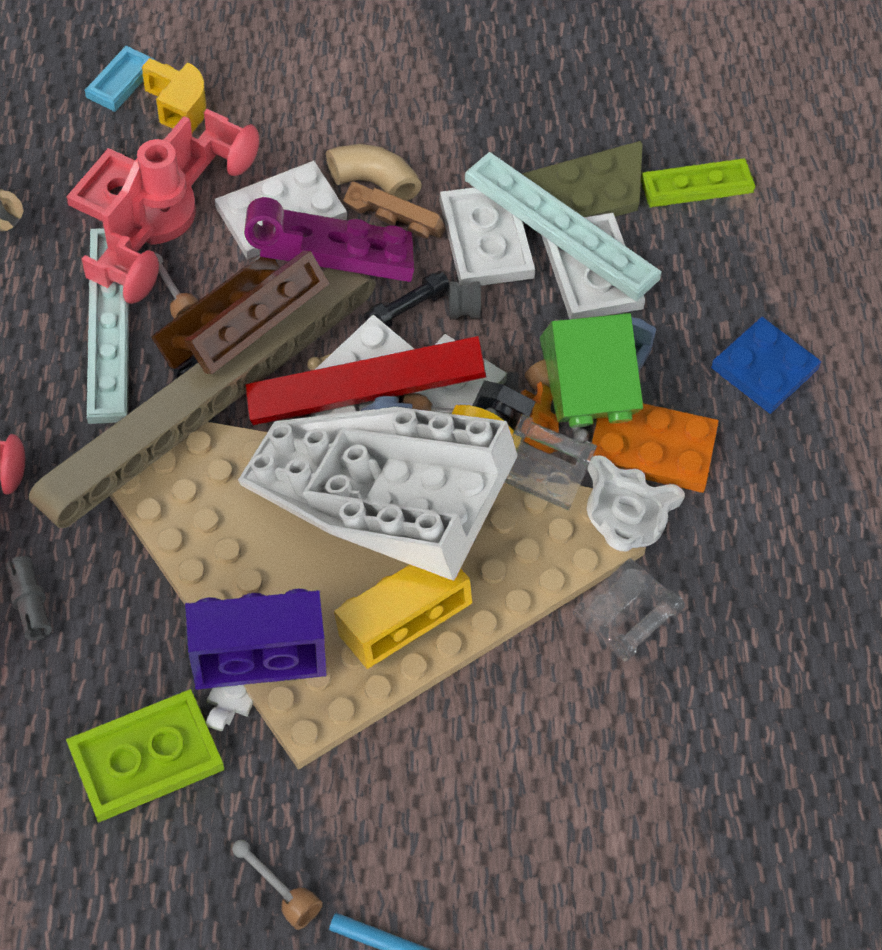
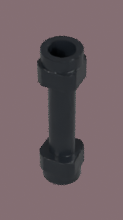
[364,271,449,327]

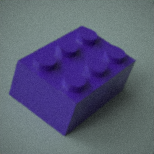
[185,589,326,690]

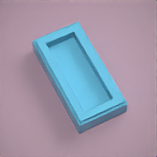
[85,46,155,112]

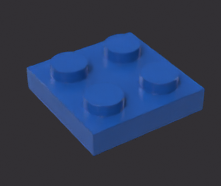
[711,317,822,414]

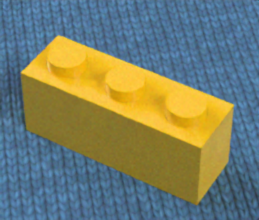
[334,565,472,669]

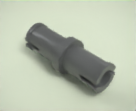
[5,556,52,641]

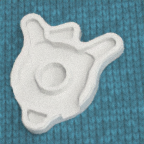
[586,455,685,551]

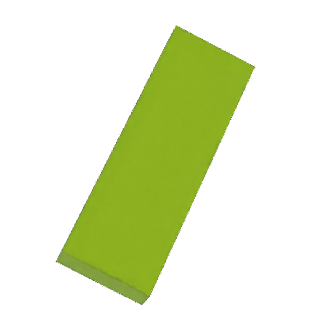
[641,158,755,208]

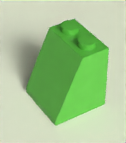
[540,313,643,428]

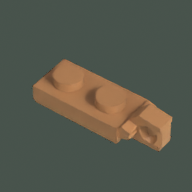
[343,181,446,239]

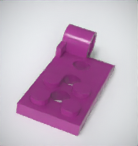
[244,197,414,282]

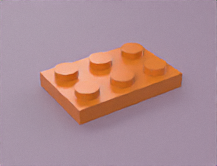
[586,403,719,493]

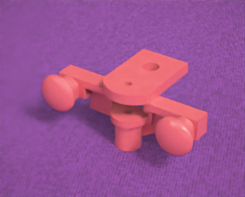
[67,109,260,304]

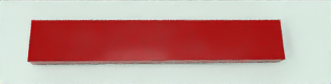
[245,336,487,425]

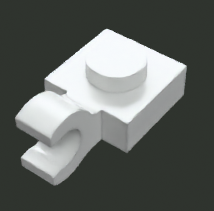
[206,685,253,731]

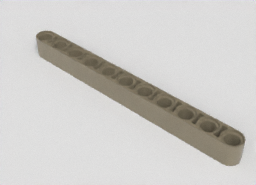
[29,268,376,529]

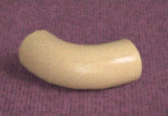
[326,144,422,201]

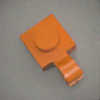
[520,382,559,455]

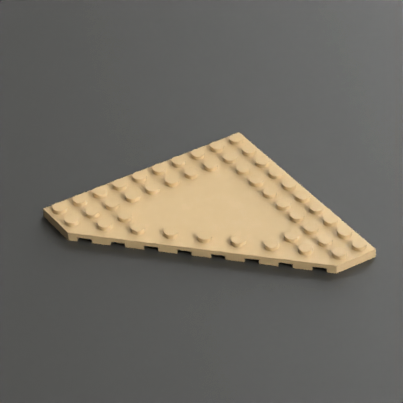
[110,422,646,770]

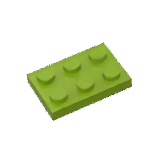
[66,689,224,823]

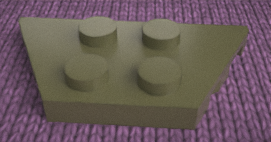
[522,141,643,218]

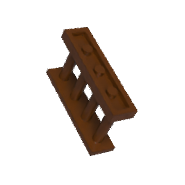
[151,251,329,374]

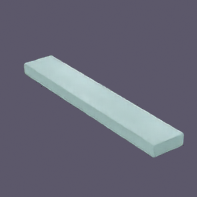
[465,152,662,302]
[87,228,129,424]

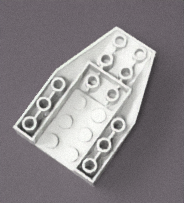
[238,407,518,581]

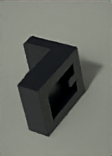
[472,380,536,423]

